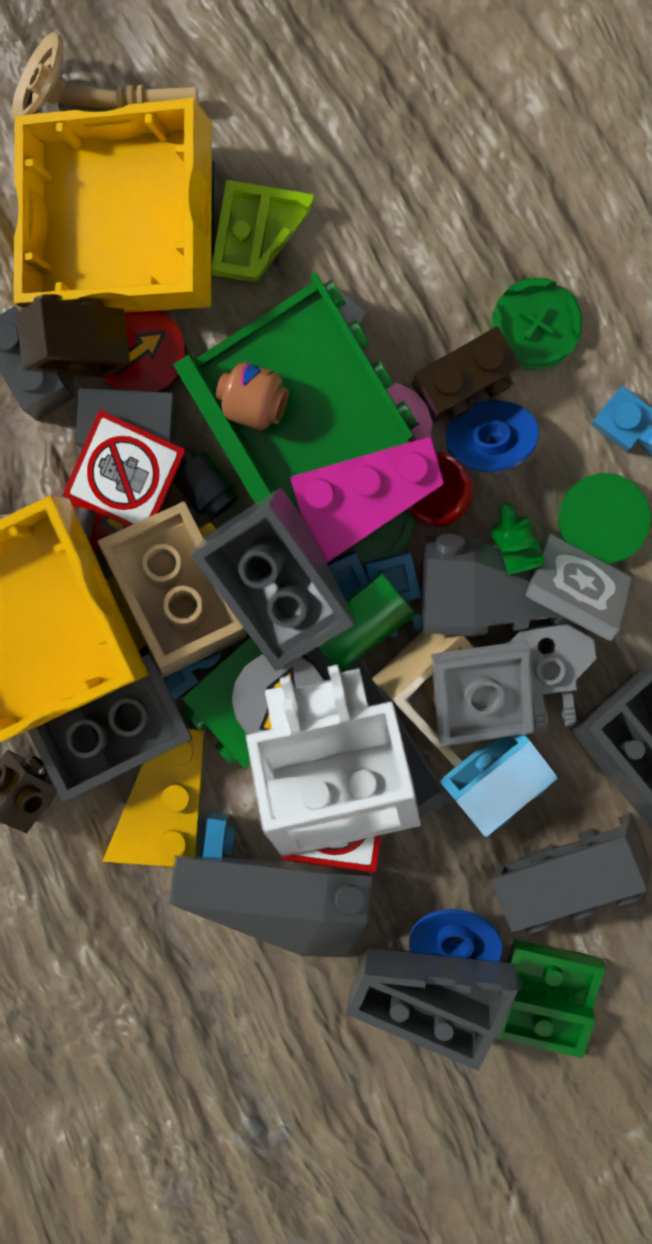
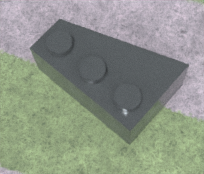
[570,669,652,830]

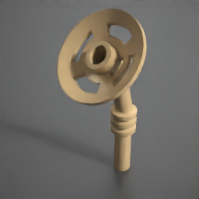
[11,32,199,120]

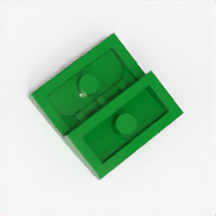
[495,939,605,1058]

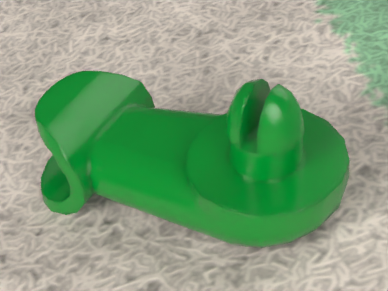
[490,502,546,575]

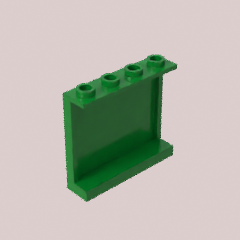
[173,272,418,512]

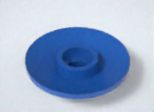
[446,400,539,472]
[409,909,503,962]

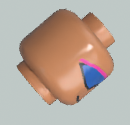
[216,362,289,431]

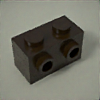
[16,294,131,378]
[412,326,521,423]

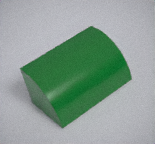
[318,571,417,671]

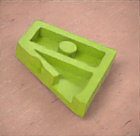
[211,180,314,283]

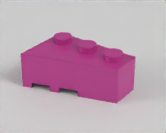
[290,436,444,562]

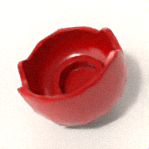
[408,452,473,528]

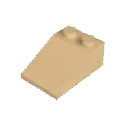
[97,501,247,678]
[372,631,488,767]

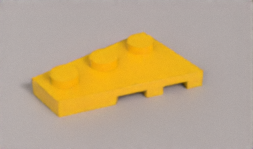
[102,727,206,867]

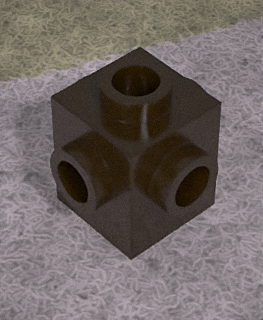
[0,750,58,834]

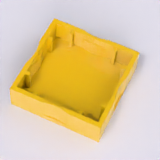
[14,98,212,313]
[0,495,149,744]

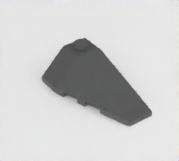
[420,533,574,636]

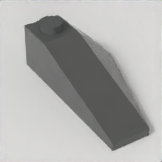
[169,855,372,957]

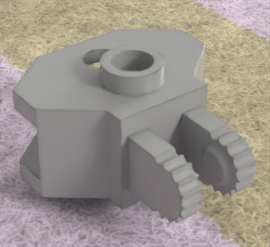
[502,623,597,730]

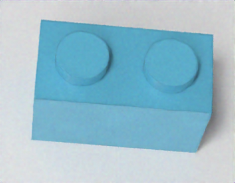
[439,735,558,837]

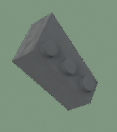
[491,812,651,933]
[346,948,518,1071]

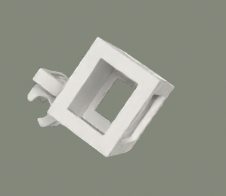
[246,665,421,857]

